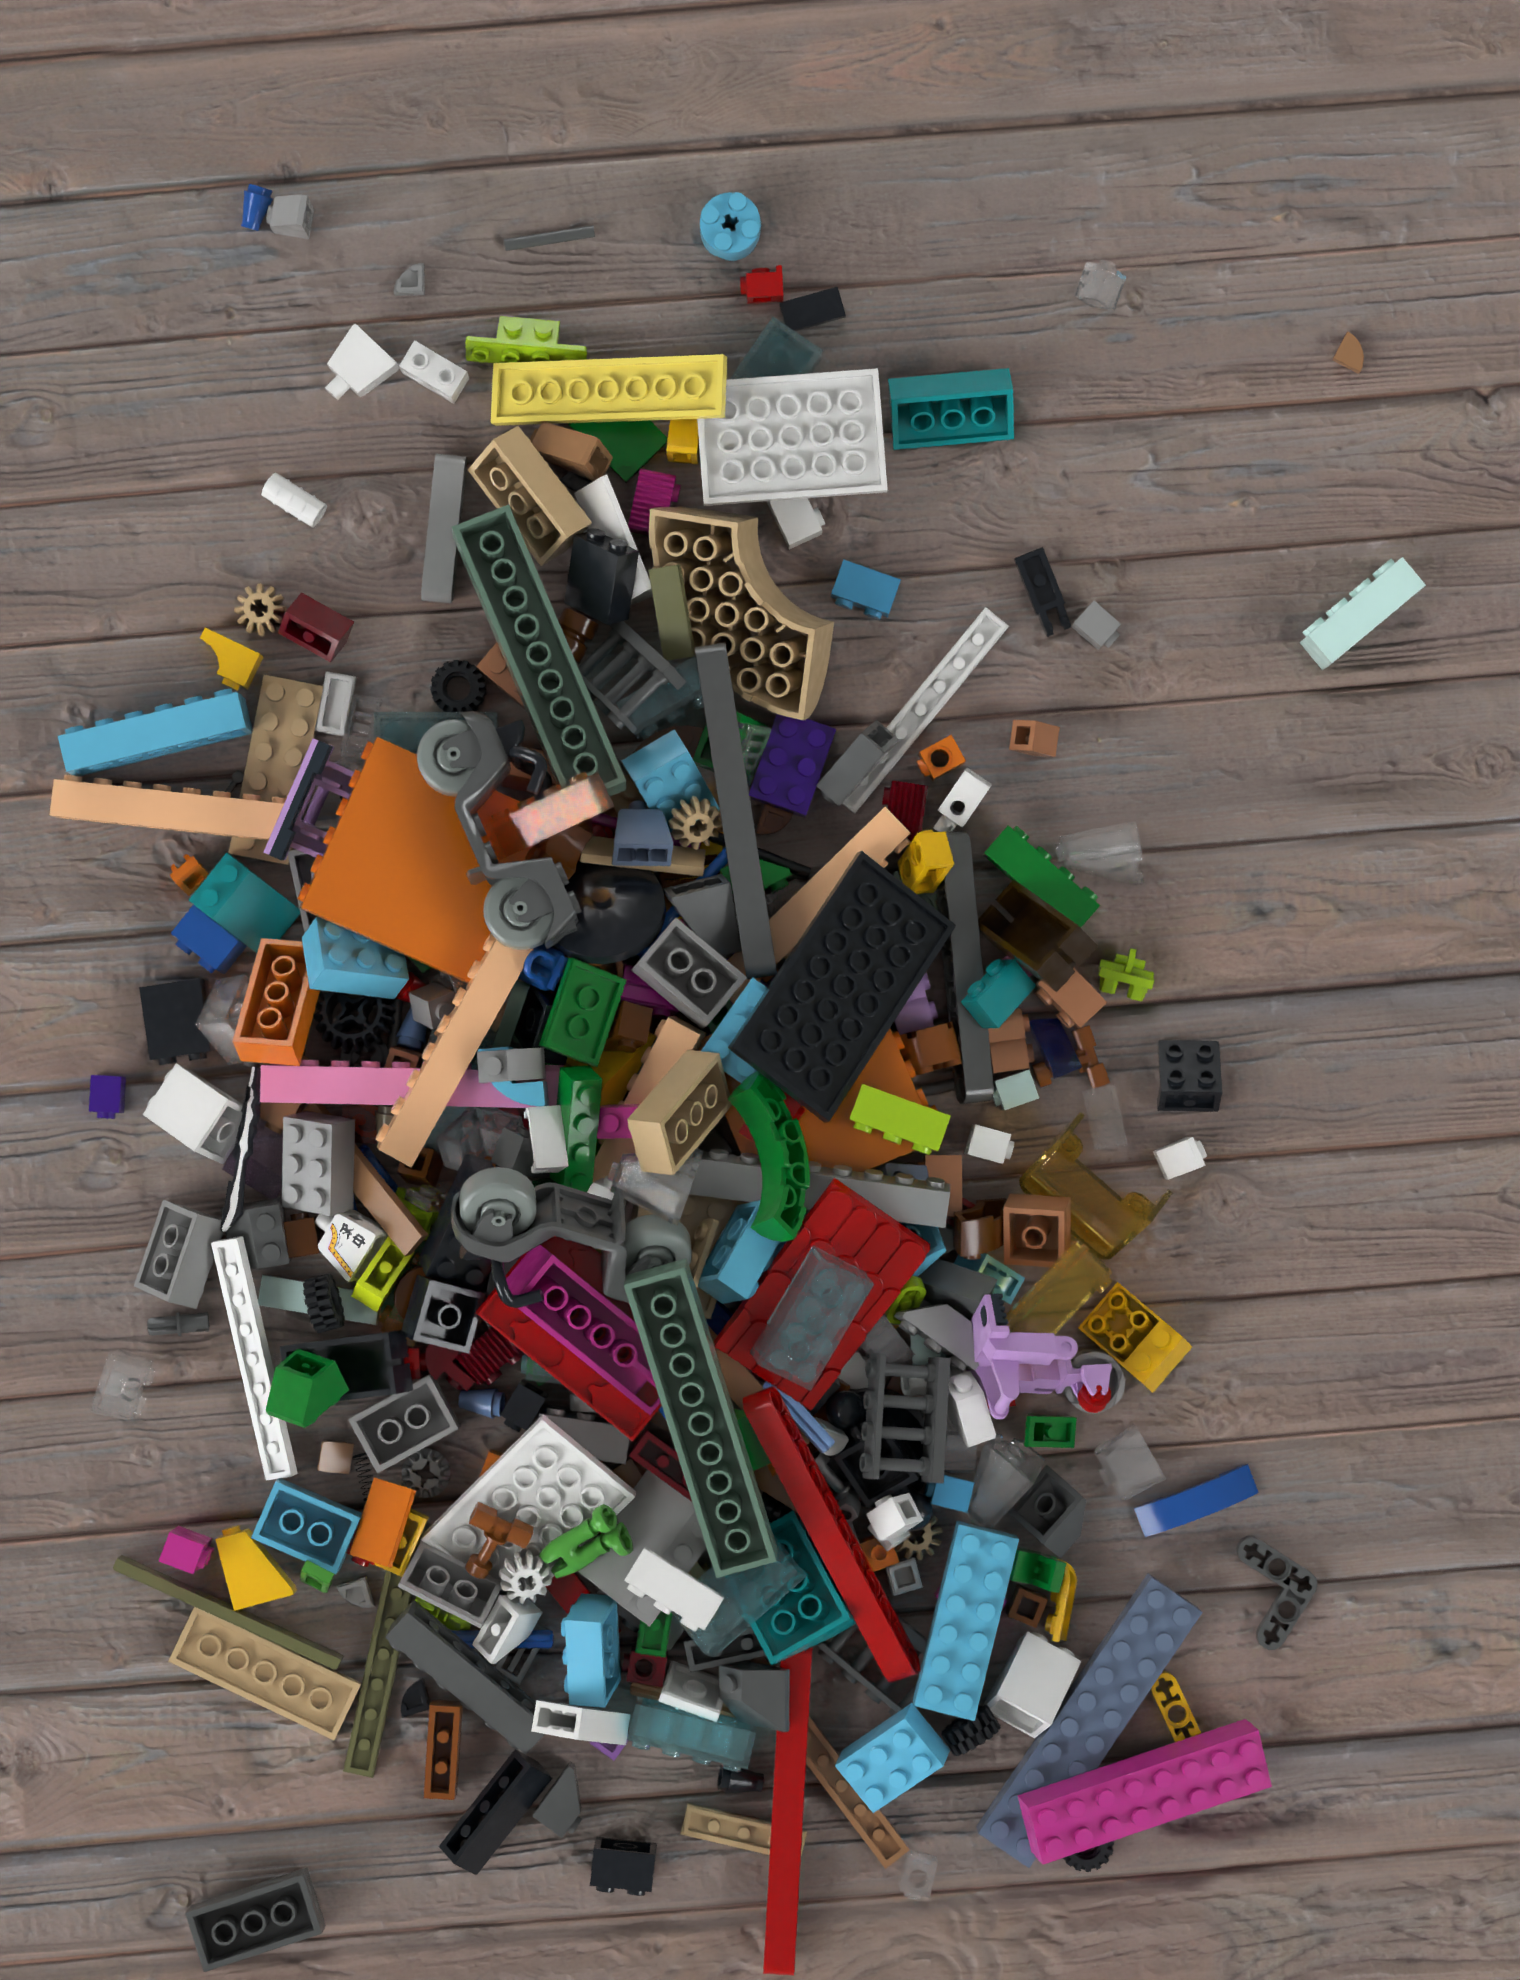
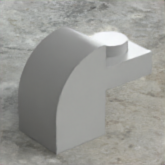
[477,1048,546,1083]

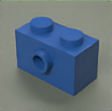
[171,904,247,975]

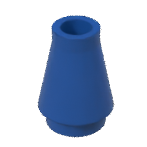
[241,184,273,231]

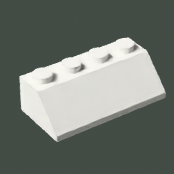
[574,475,653,605]

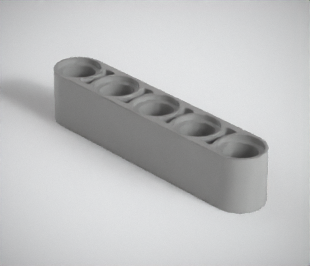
[421,453,467,604]

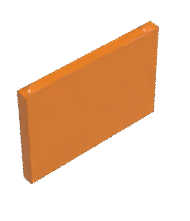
[350,1477,417,1568]

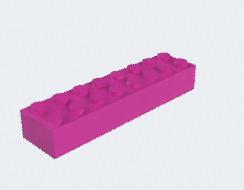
[1017,1719,1272,1865]

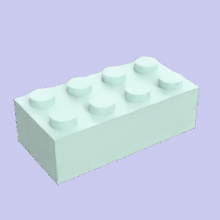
[1300,557,1426,670]

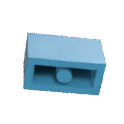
[831,559,901,620]
[924,1474,974,1513]

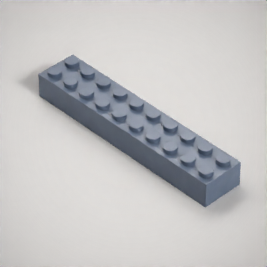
[976,1573,1203,1868]

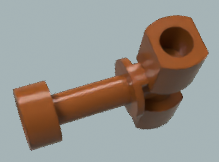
[1032,1025,1110,1089]
[465,1502,534,1579]

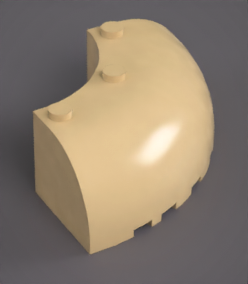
[649,507,834,721]

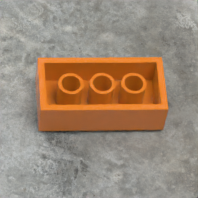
[232,938,320,1066]

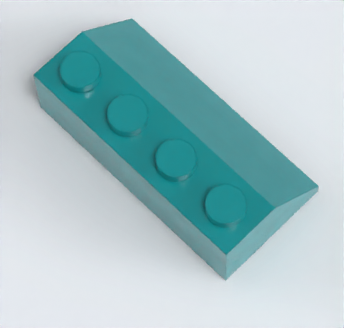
[888,368,1014,450]

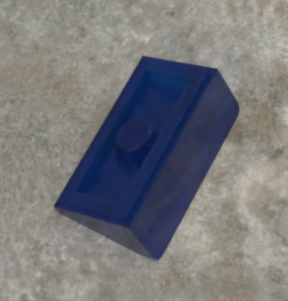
[1029,1018,1082,1079]

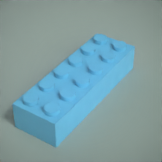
[58,689,253,776]
[913,1521,1019,1721]

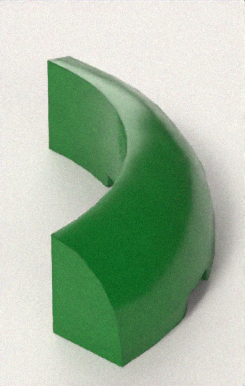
[728,1071,810,1242]

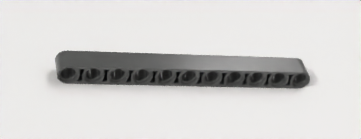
[695,642,777,979]

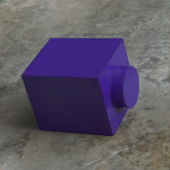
[89,1075,126,1119]

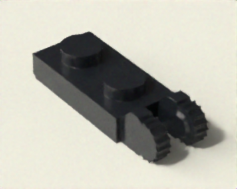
[1014,547,1071,637]

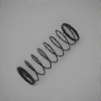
[352,1452,373,1501]

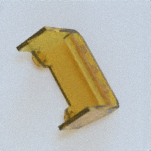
[1019,1112,1173,1260]
[1005,1236,1113,1335]

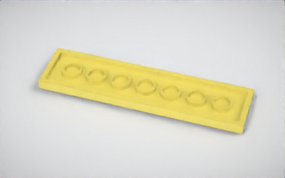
[491,354,727,426]

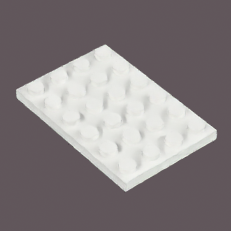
[697,368,887,506]
[421,1414,636,1601]

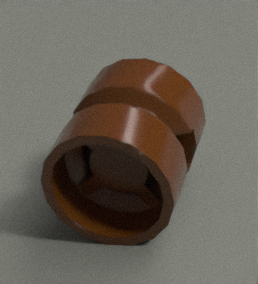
[558,608,599,664]

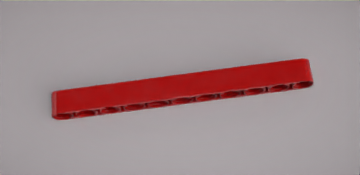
[742,1386,921,1683]
[763,1647,813,1976]

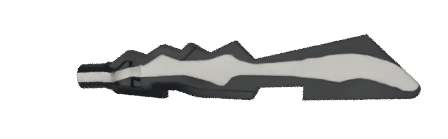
[220,1067,261,1232]

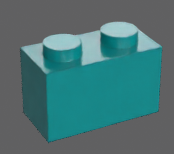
[961,959,1036,1029]

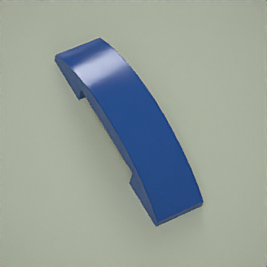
[1134,1464,1259,1537]

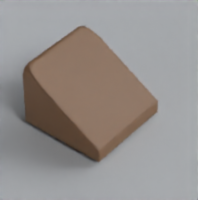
[317,1439,354,1474]

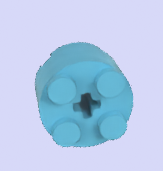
[700,192,761,261]

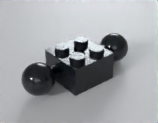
[826,1390,933,1531]

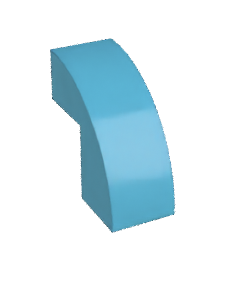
[478,1046,549,1106]

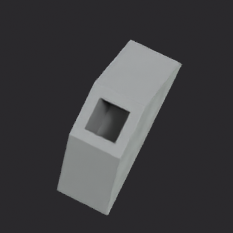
[894,1304,979,1372]

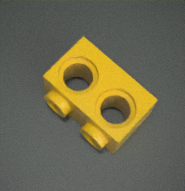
[897,830,954,894]

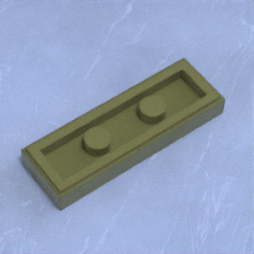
[648,564,696,660]

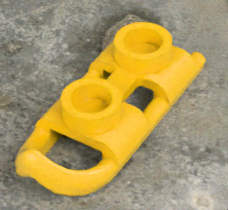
[1045,1559,1077,1642]

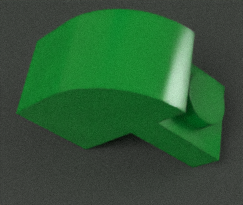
[1009,1547,1066,1593]

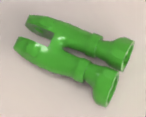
[539,1504,633,1579]

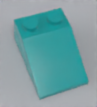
[189,853,300,953]

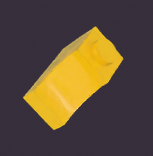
[200,627,264,691]

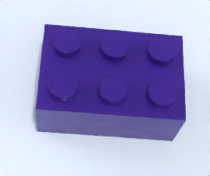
[749,714,836,818]

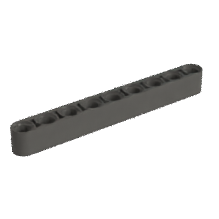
[936,831,994,1104]

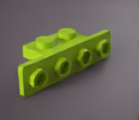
[465,316,587,363]

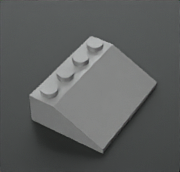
[578,1470,707,1627]

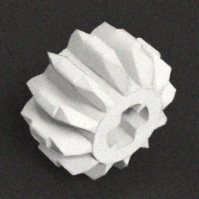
[499,1549,552,1604]

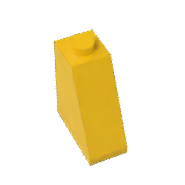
[666,419,699,464]
[215,1525,297,1611]

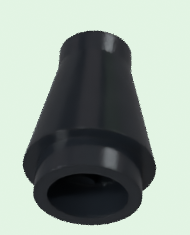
[717,1763,764,1794]

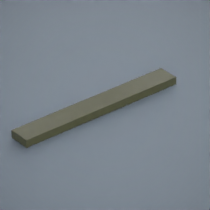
[343,1535,422,1778]
[113,1555,344,1670]

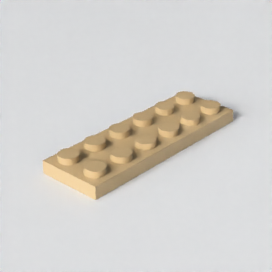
[229,675,323,866]
[168,1607,362,1740]

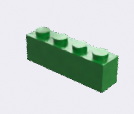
[982,825,1100,928]
[550,1065,603,1192]

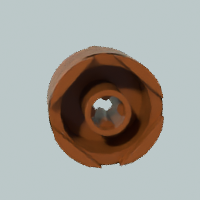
[899,1022,962,1075]

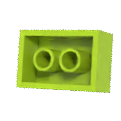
[849,1084,951,1155]

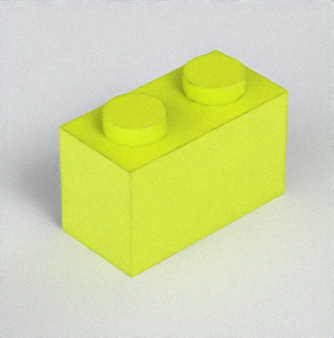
[351,1236,414,1312]

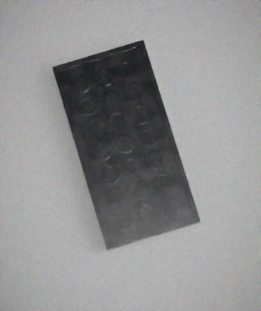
[728,851,956,1123]

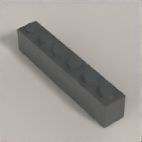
[385,1600,545,1755]

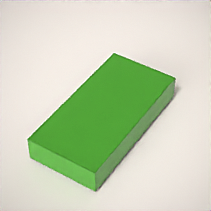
[300,1560,334,1593]

